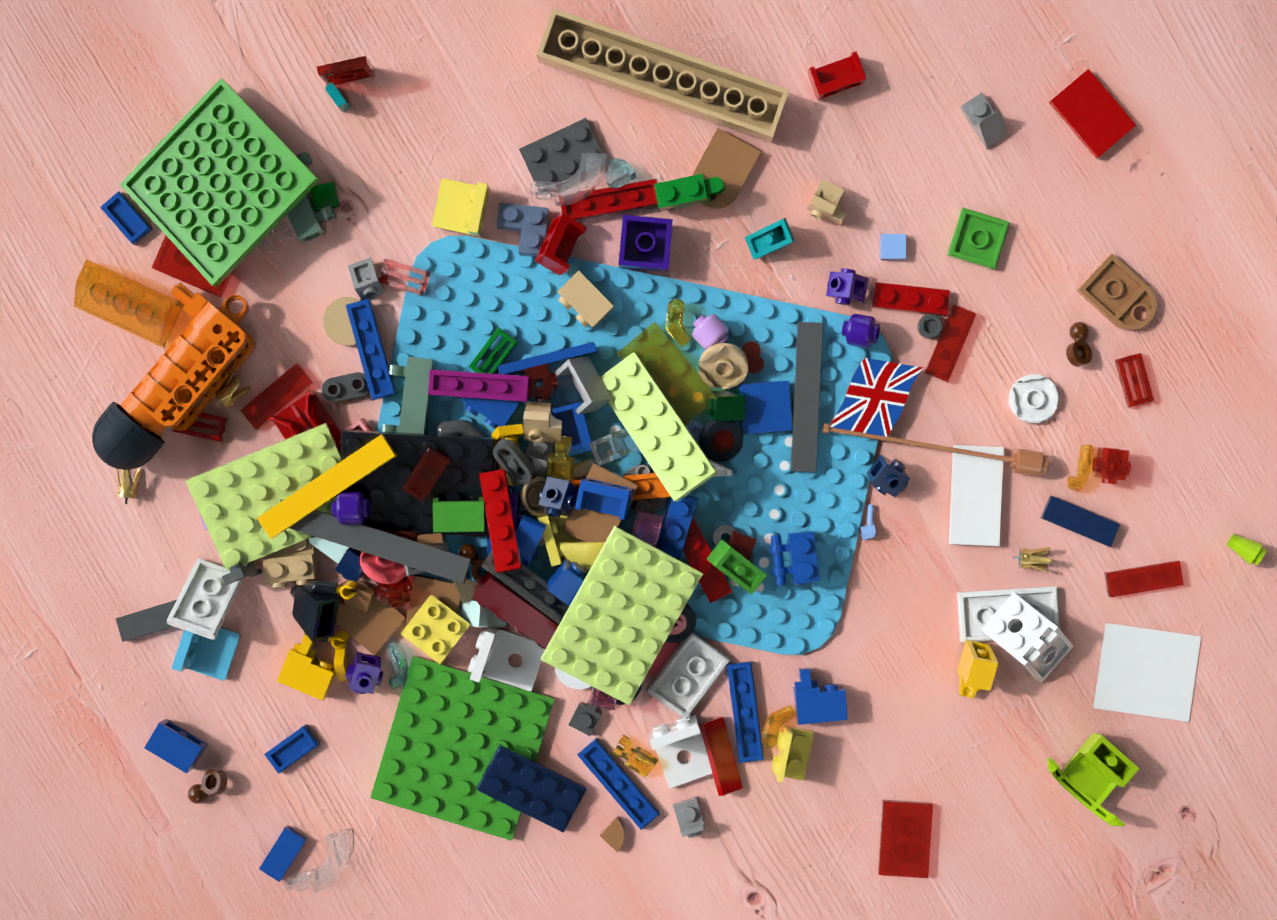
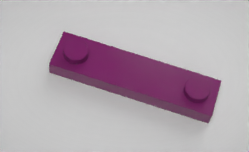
[428,369,530,402]

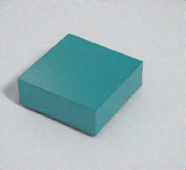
[325,82,351,112]

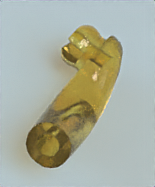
[666,299,691,347]
[1067,444,1093,492]
[761,705,796,748]

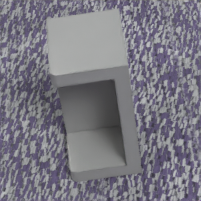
[555,356,611,415]

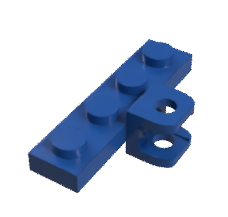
[636,495,699,560]

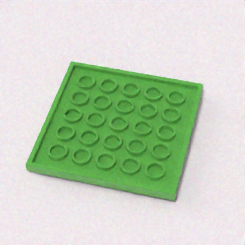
[119,78,320,287]
[370,655,555,841]

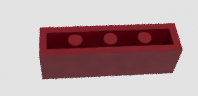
[473,572,559,649]

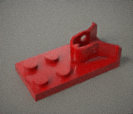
[268,390,342,454]

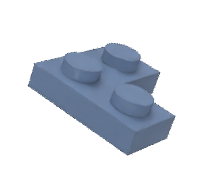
[497,203,549,257]

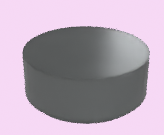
[917,314,943,339]

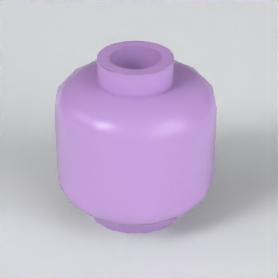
[692,314,729,350]

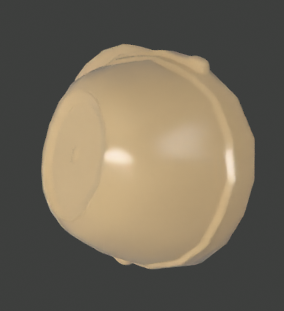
[519,476,547,518]

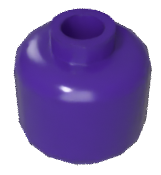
[842,314,880,348]
[331,492,370,525]

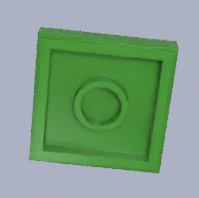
[947,208,1010,270]

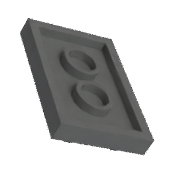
[519,118,607,195]

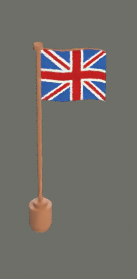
[822,358,1049,477]

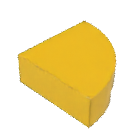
[334,646,348,681]

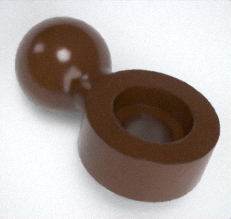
[1066,322,1092,367]
[459,544,485,583]
[188,770,227,804]

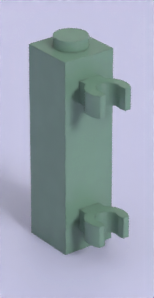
[287,151,337,243]
[382,356,436,434]

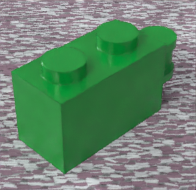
[654,173,726,212]

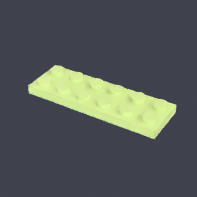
[600,352,717,502]

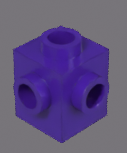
[826,268,869,306]
[345,652,383,694]

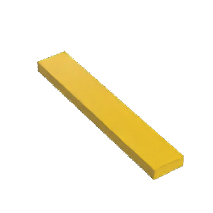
[257,434,397,539]

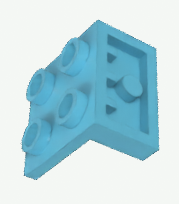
[171,627,241,681]

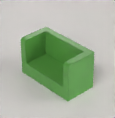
[433,497,484,532]
[706,540,767,595]

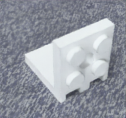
[981,593,1074,683]
[468,627,545,692]
[649,715,712,789]

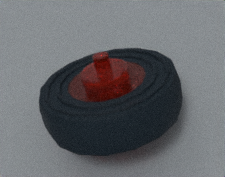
[698,419,743,462]

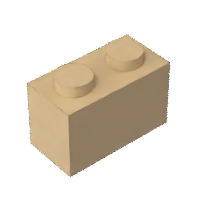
[557,271,614,329]

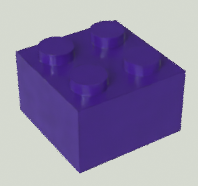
[618,215,673,272]

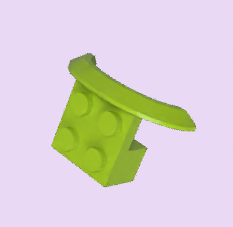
[1047,733,1139,827]

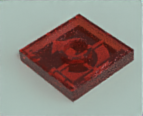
[317,56,376,85]

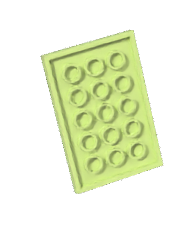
[185,423,341,571]
[541,526,703,705]

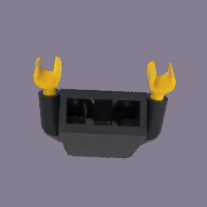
[290,581,358,649]

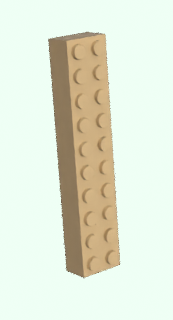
[536,8,789,143]

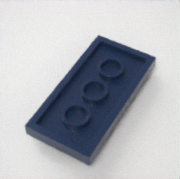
[476,744,587,833]

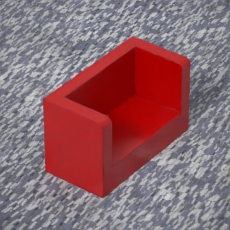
[807,51,866,100]
[535,213,587,276]

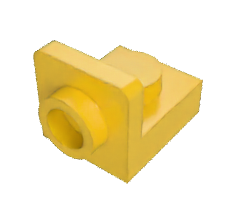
[491,424,524,447]

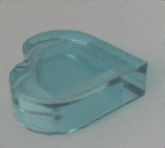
[605,158,636,188]

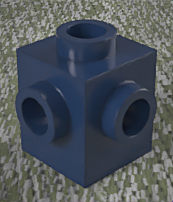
[866,455,910,497]
[538,477,579,518]

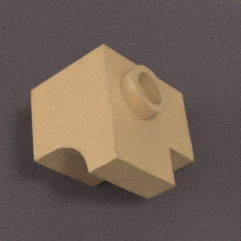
[807,179,847,225]
[523,402,562,443]

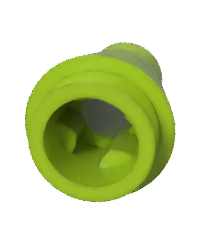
[1226,533,1267,566]

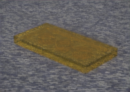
[617,322,712,425]

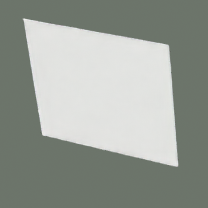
[1093,623,1201,722]

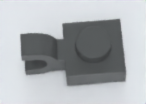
[222,560,263,586]
[568,689,602,736]

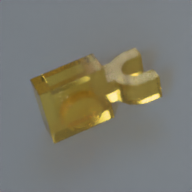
[546,436,575,482]
[612,735,658,778]

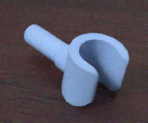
[860,504,876,540]

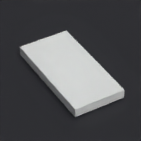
[949,445,1004,546]
[957,586,1060,642]

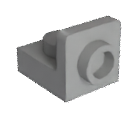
[348,257,385,300]
[673,796,706,838]

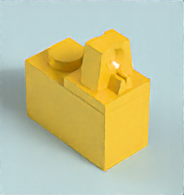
[276,634,336,700]
[957,639,998,698]

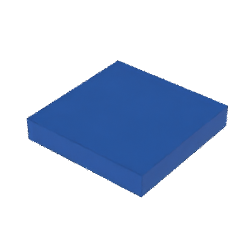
[739,381,793,434]

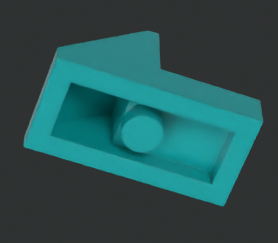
[745,218,795,260]

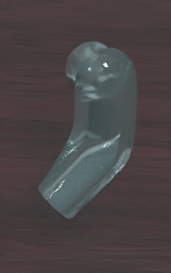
[386,641,408,690]

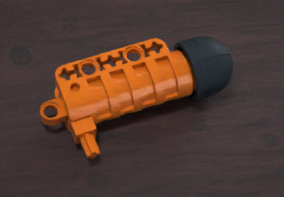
[92,283,256,470]

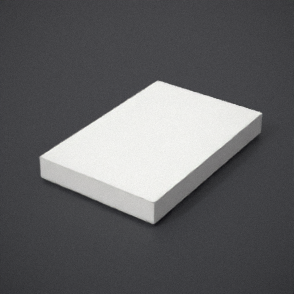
[167,558,244,640]
[646,633,730,717]

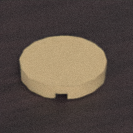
[323,297,361,346]
[699,343,748,389]

